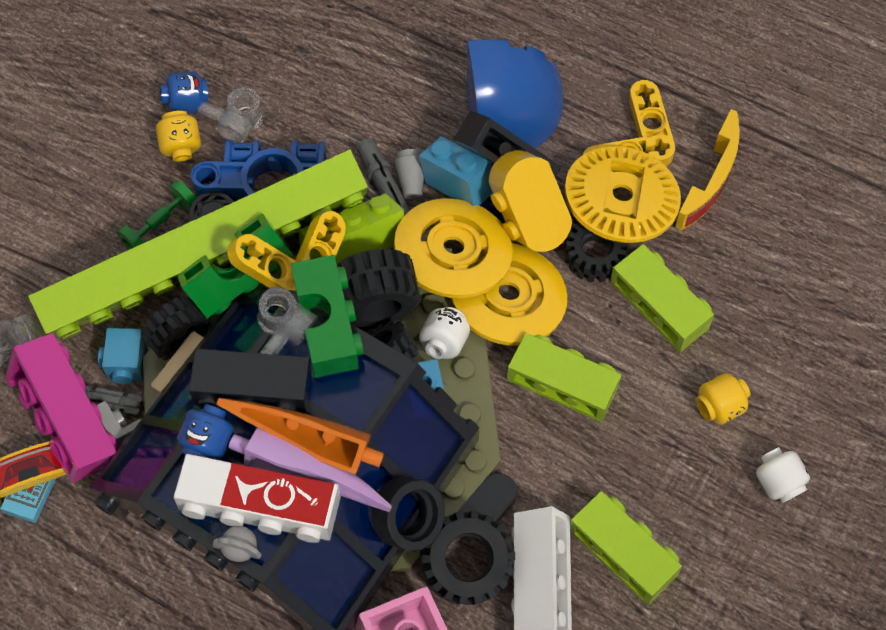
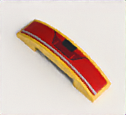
[675,109,740,230]
[0,441,67,504]

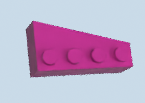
[5,333,118,483]

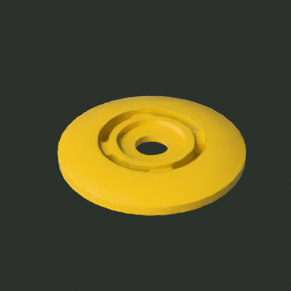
[564,146,681,243]
[394,198,513,298]
[450,243,567,346]

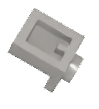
[97,401,141,450]

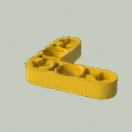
[583,80,675,166]
[227,211,346,295]

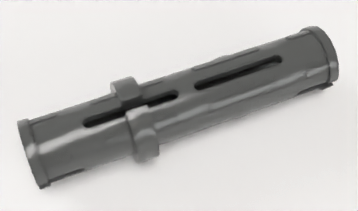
[356,138,410,216]

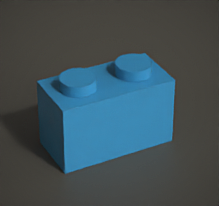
[419,136,493,206]

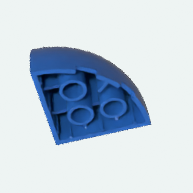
[466,40,564,148]

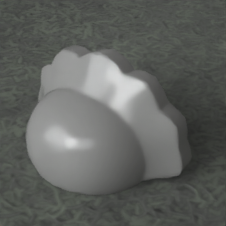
[212,526,262,562]

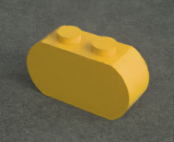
[488,150,572,252]

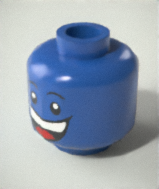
[160,71,208,114]
[177,404,234,460]

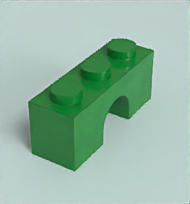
[177,213,293,318]
[291,255,364,378]

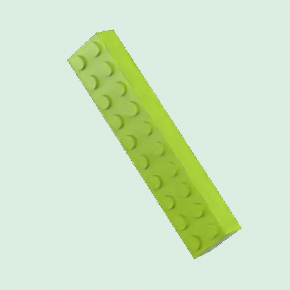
[28,149,368,340]

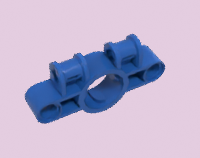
[191,139,326,202]

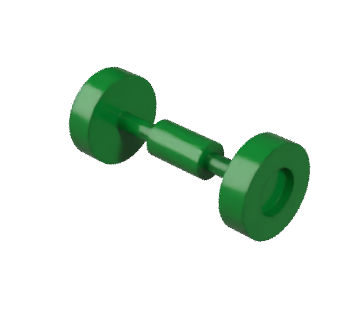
[116,180,196,250]

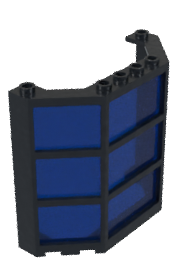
[89,288,480,630]

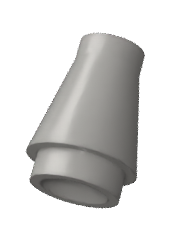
[394,149,424,200]

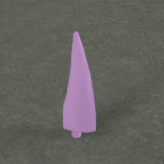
[229,428,392,512]

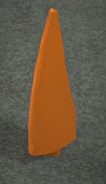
[217,398,384,475]

